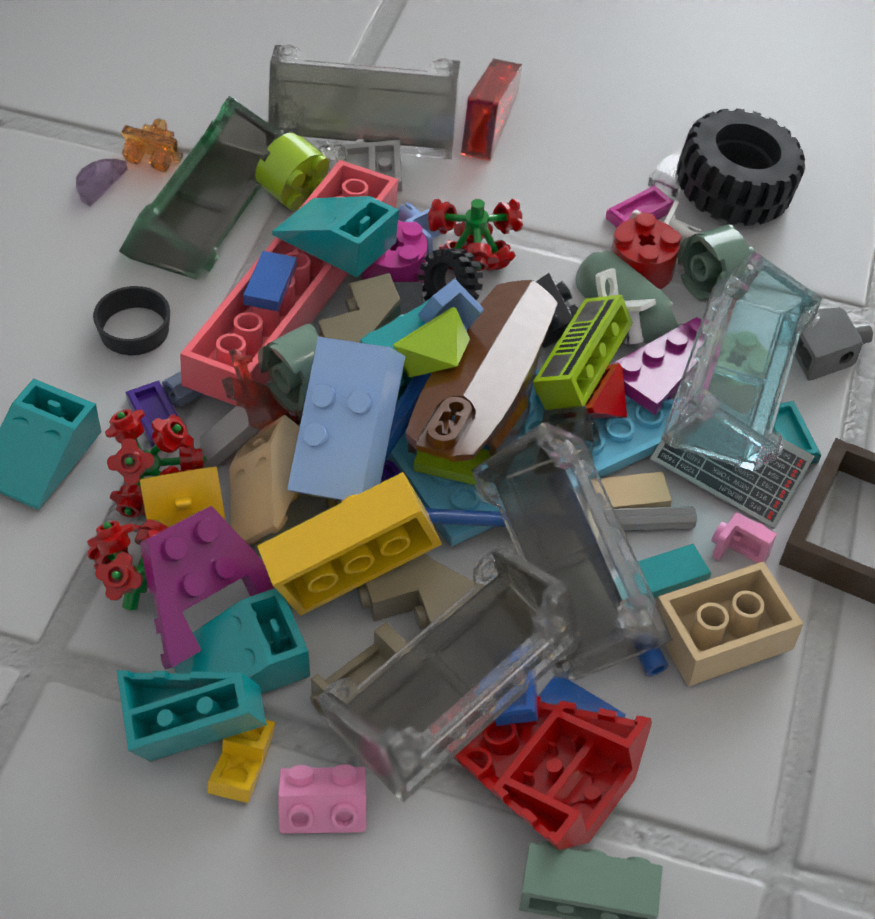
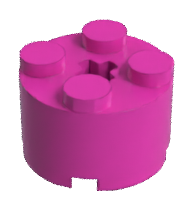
[361,221,427,284]

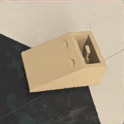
[229,415,300,545]

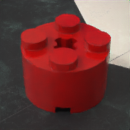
[611,213,681,290]

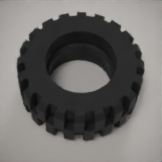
[676,108,806,226]

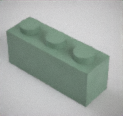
[519,841,663,919]

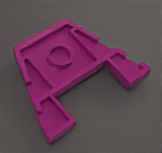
[140,506,275,669]

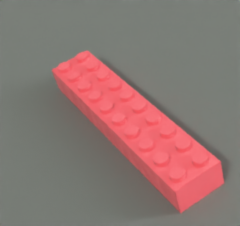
[180,160,398,406]

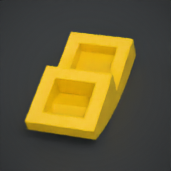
[207,720,276,803]

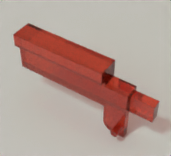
[222,348,299,429]

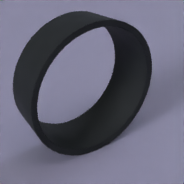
[93,286,170,355]

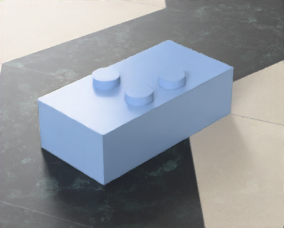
[287,337,405,502]

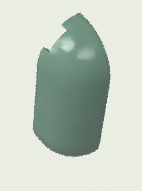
[575,250,683,343]

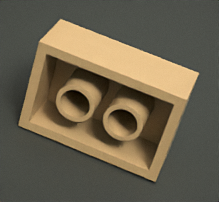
[651,561,804,687]

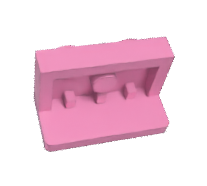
[278,764,366,834]

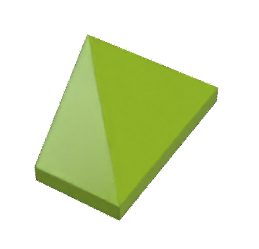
[393,307,470,377]

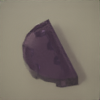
[76,159,128,207]

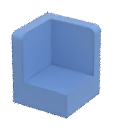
[418,278,484,331]

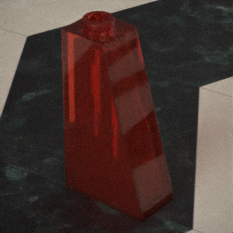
[461,58,522,161]

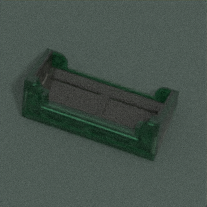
[119,96,284,280]

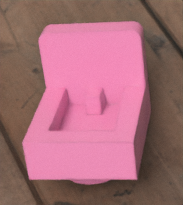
[711,512,777,563]

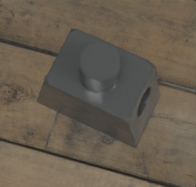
[783,308,873,381]

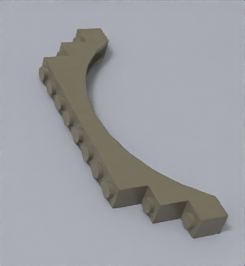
[294,273,537,662]

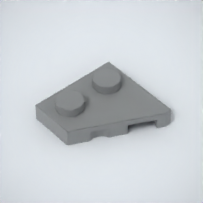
[340,140,402,192]

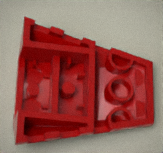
[442,687,652,850]

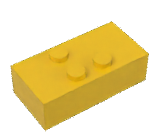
[257,472,442,616]

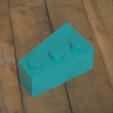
[116,670,267,761]

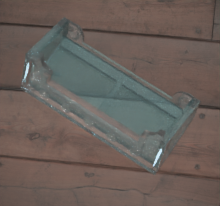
[661,251,822,471]

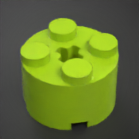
[255,133,330,211]

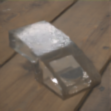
[648,152,681,198]

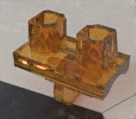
[121,118,184,173]

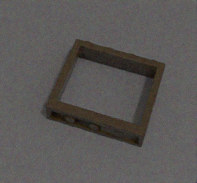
[779,438,875,604]

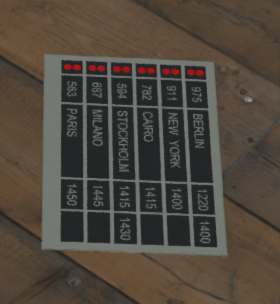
[650,390,815,528]

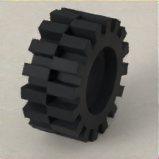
[418,248,483,301]

